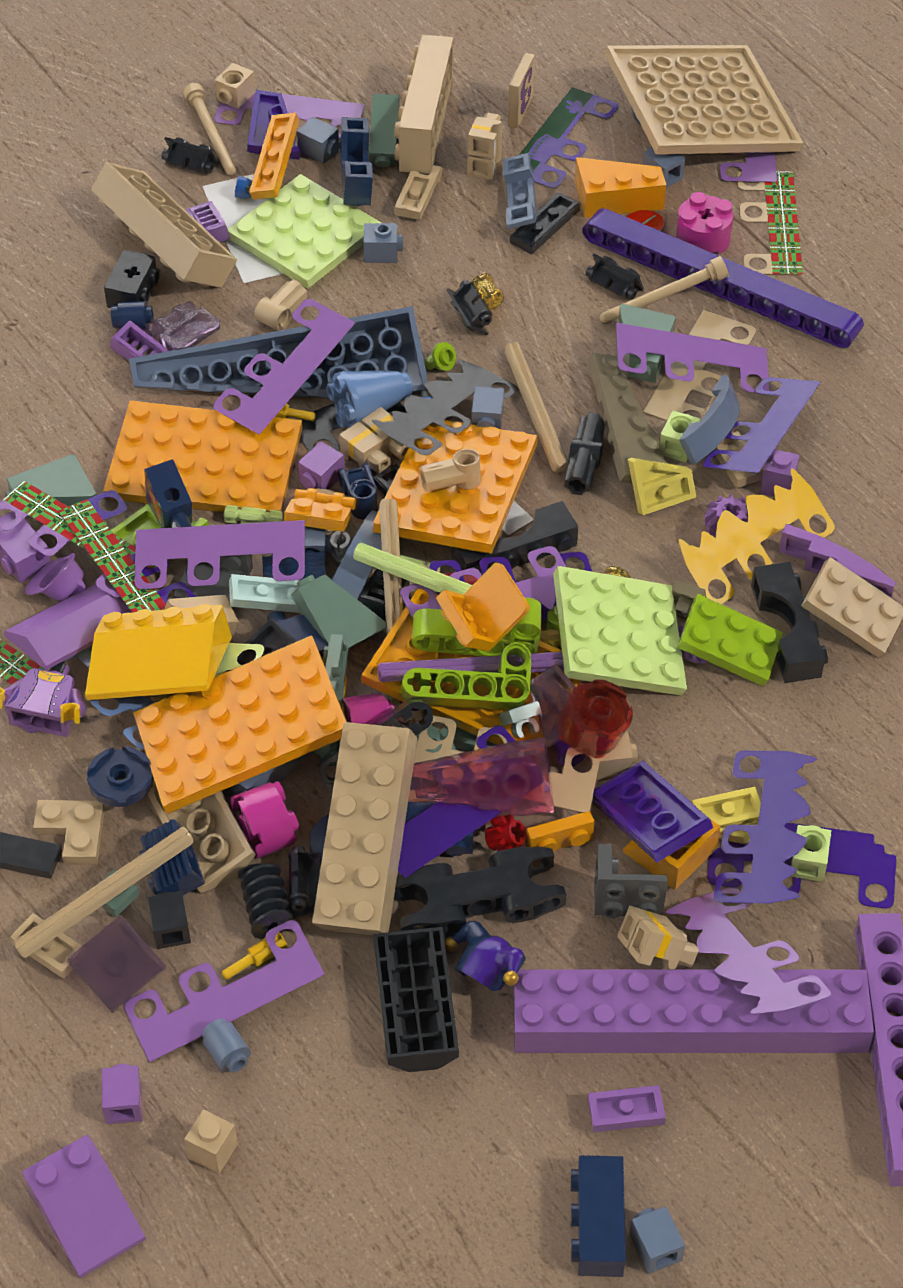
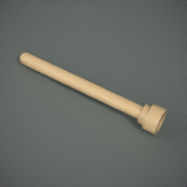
[183,83,236,175]
[600,256,729,323]

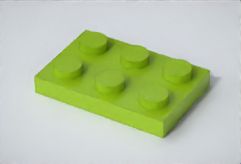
[677,594,783,687]

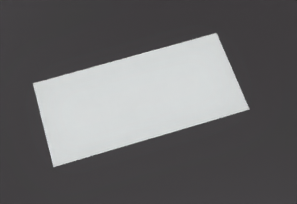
[202,174,283,283]

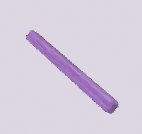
[377,652,564,682]

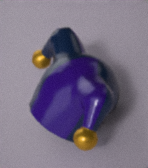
[444,921,526,991]

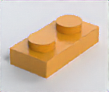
[526,811,594,852]

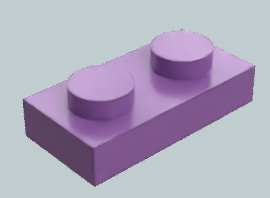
[587,1085,666,1132]

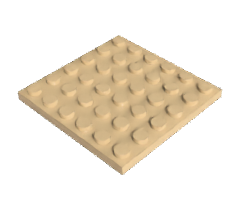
[605,45,803,155]

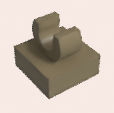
[672,580,706,619]

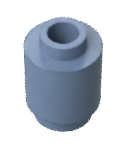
[202,1018,251,1072]

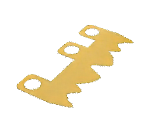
[679,468,835,604]

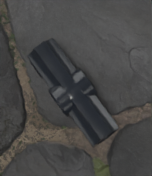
[564,412,606,495]

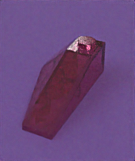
[412,737,554,816]

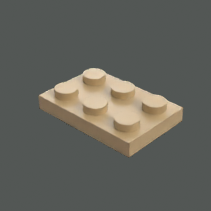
[801,557,903,658]

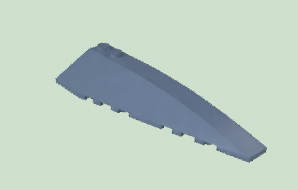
[129,306,428,398]

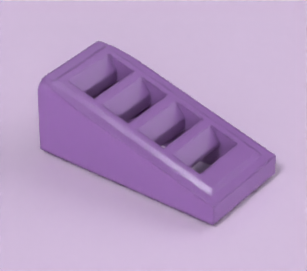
[186,201,230,243]
[110,321,169,360]

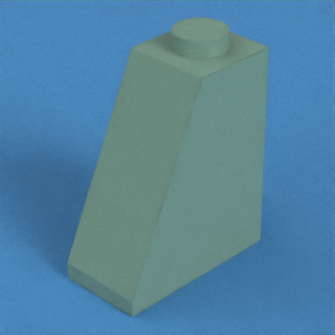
[369,94,400,168]
[619,303,676,383]
[5,454,97,518]
[291,574,387,649]

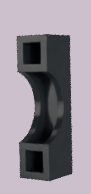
[451,501,578,575]
[751,562,828,683]

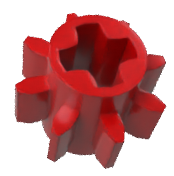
[485,814,527,852]

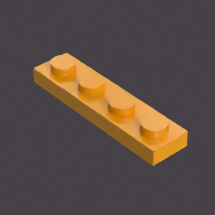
[249,112,300,200]

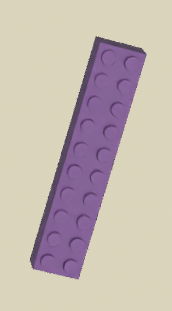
[513,970,874,1053]

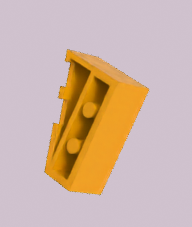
[575,157,666,218]

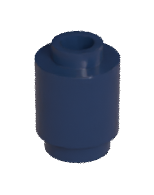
[111,301,154,330]

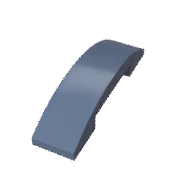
[502,153,537,229]
[679,375,740,464]
[332,510,382,600]

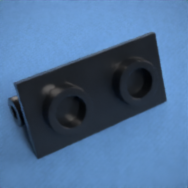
[161,137,220,174]
[585,253,644,299]
[446,280,492,335]
[288,845,321,918]

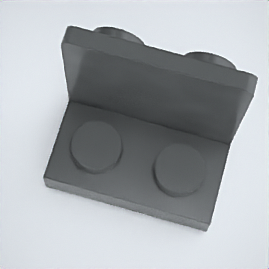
[174,554,253,610]
[594,844,668,918]

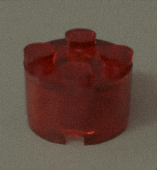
[558,679,633,759]

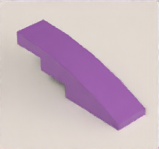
[779,524,896,598]

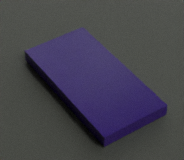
[592,760,713,863]

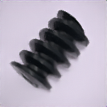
[238,863,293,939]

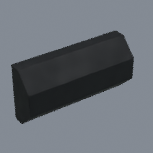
[373,927,459,1072]

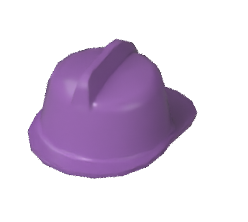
[25,553,86,602]

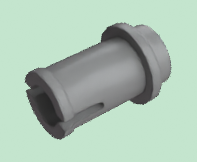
[330,531,351,563]

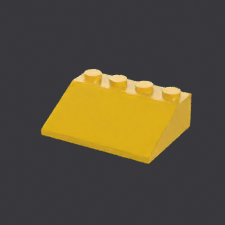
[85,604,232,700]

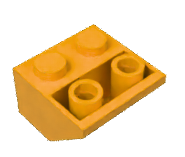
[623,817,721,890]

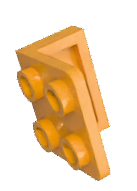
[436,563,530,652]

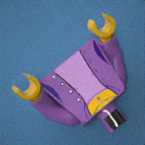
[0,662,86,737]

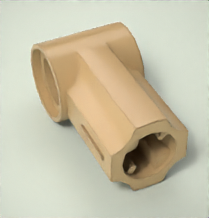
[254,279,307,331]
[419,448,481,492]

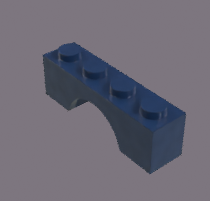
[340,117,373,206]

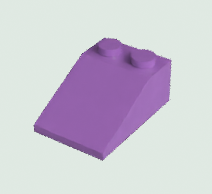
[22,1134,146,1278]

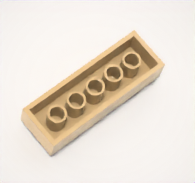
[394,35,453,174]
[91,162,237,288]
[312,722,418,936]

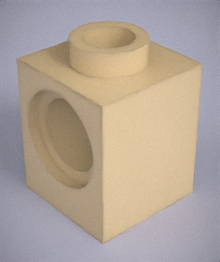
[215,63,256,109]

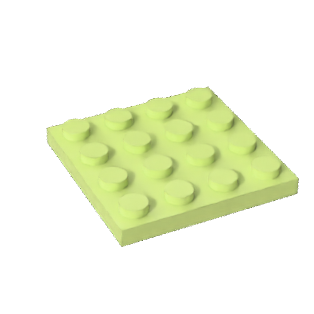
[228,174,381,289]
[553,566,687,696]

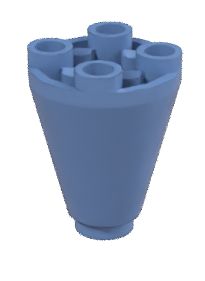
[326,371,412,428]

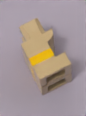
[467,113,503,180]
[339,407,409,474]
[617,906,699,970]

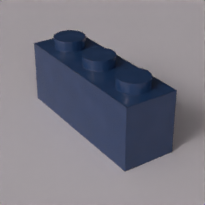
[570,1155,625,1277]

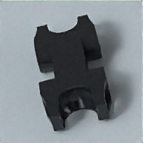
[394,847,566,938]

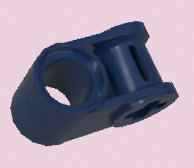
[338,463,378,520]

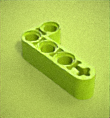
[412,597,541,656]
[400,642,531,710]

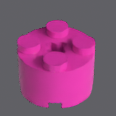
[676,192,733,254]
[231,781,299,859]

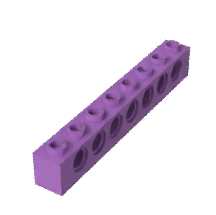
[854,913,903,1186]

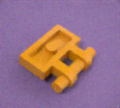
[284,488,356,532]

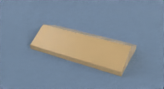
[147,785,256,893]

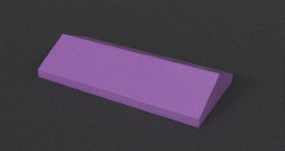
[4,582,132,670]

